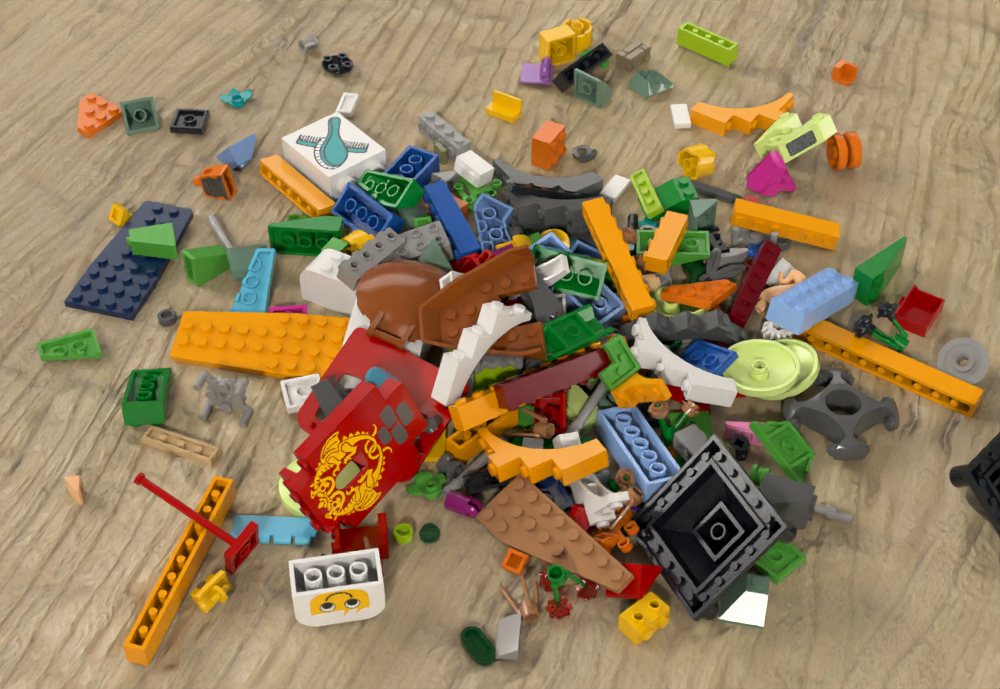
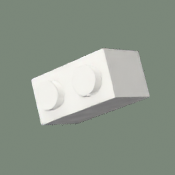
[453,150,495,188]

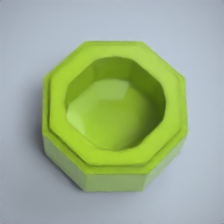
[393,523,414,545]

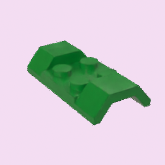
[543,304,614,361]

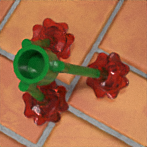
[539,565,601,620]

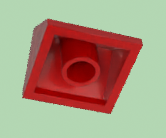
[534,393,566,435]
[605,563,663,600]

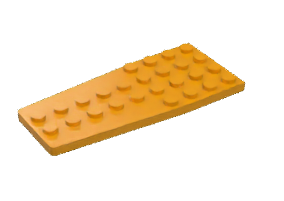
[170,311,350,379]

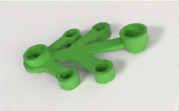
[453,175,502,212]

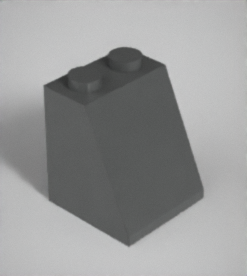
[760,472,818,529]

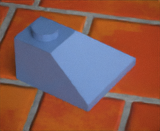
[216,133,256,170]

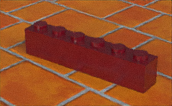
[726,240,782,328]
[493,347,610,411]

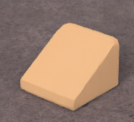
[64,475,84,505]

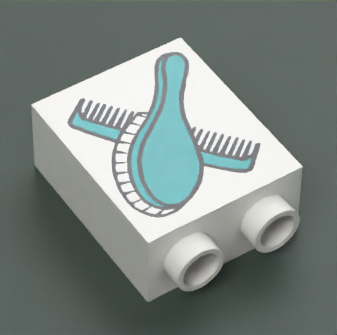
[282,112,387,203]

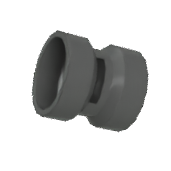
[436,453,465,480]

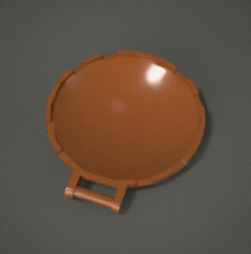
[356,260,448,351]

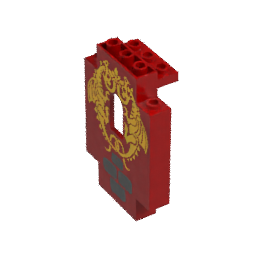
[279,377,428,534]

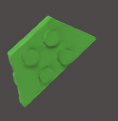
[749,421,815,483]

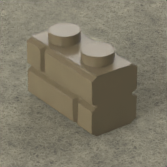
[616,40,651,73]

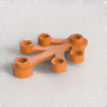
[589,506,640,554]

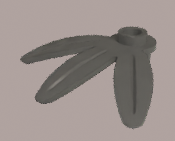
[699,247,746,297]

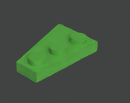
[36,328,103,362]

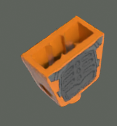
[193,164,237,201]

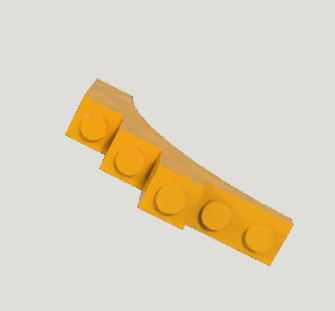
[690,92,795,136]
[611,345,672,409]
[477,427,609,486]

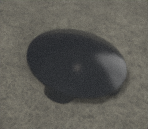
[322,53,353,74]

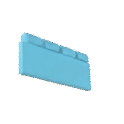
[230,515,317,546]

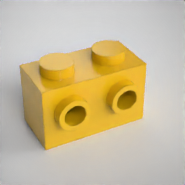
[618,591,670,645]

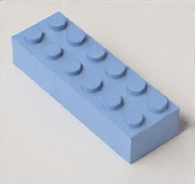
[529,231,626,328]
[765,268,859,335]
[595,406,681,505]

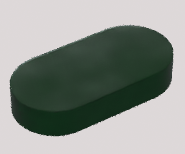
[460,626,496,666]

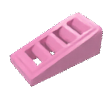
[724,421,766,446]

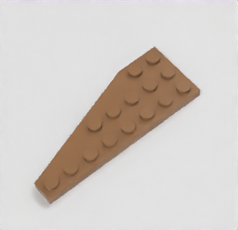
[475,473,634,594]

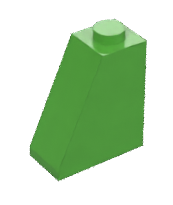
[126,222,178,260]
[181,245,230,287]

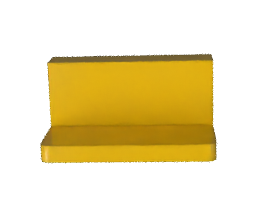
[486,90,522,124]

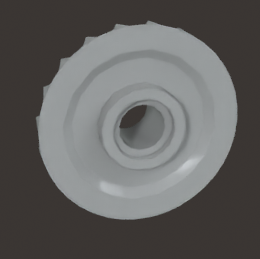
[937,337,990,385]

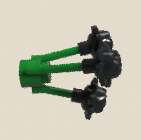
[853,301,910,352]

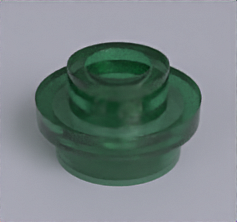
[419,523,440,544]

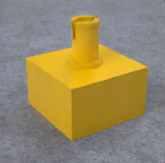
[539,24,576,66]

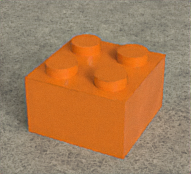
[531,120,567,171]

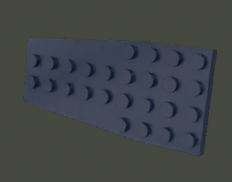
[64,201,193,321]

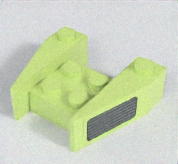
[753,112,837,163]

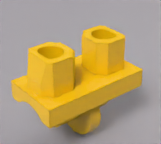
[190,570,233,614]

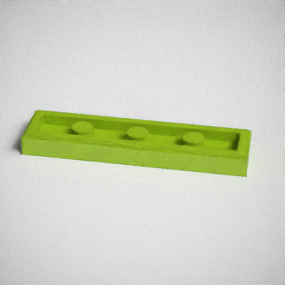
[629,168,665,219]

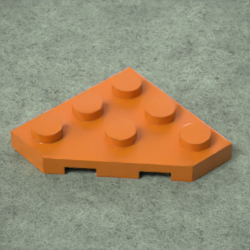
[77,92,123,138]
[660,279,737,311]

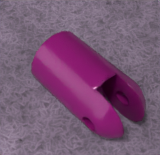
[444,490,483,518]

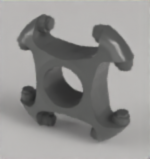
[782,369,900,461]

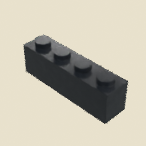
[553,43,612,93]

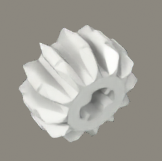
[760,320,793,341]

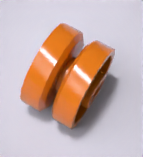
[826,131,862,171]

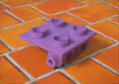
[520,57,554,85]

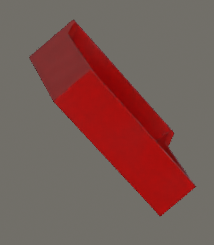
[892,285,945,338]

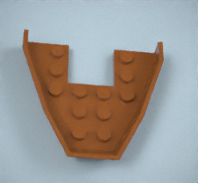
[418,244,548,361]

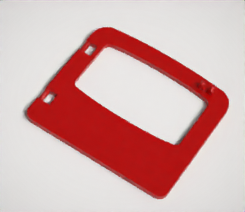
[297,327,469,483]

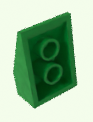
[638,177,700,221]

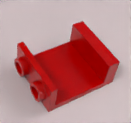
[331,513,389,560]

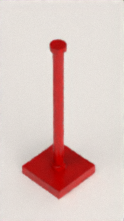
[134,472,259,575]

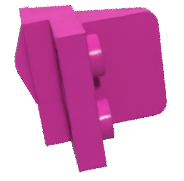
[746,151,796,196]

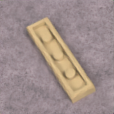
[141,425,222,467]

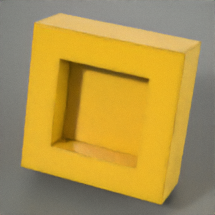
[108,203,133,227]

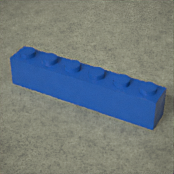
[422,180,482,261]

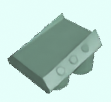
[629,70,675,99]
[226,243,267,280]

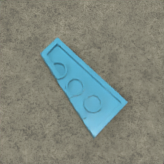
[229,248,276,313]

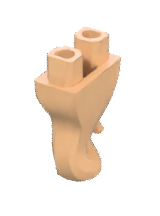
[755,269,807,315]

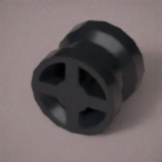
[729,435,750,461]

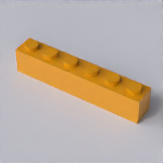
[260,154,335,218]
[730,198,840,250]

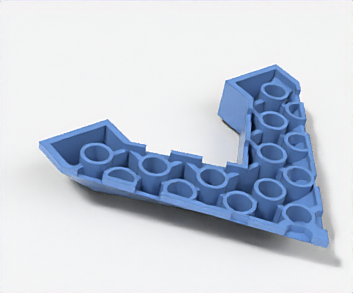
[473,193,603,260]

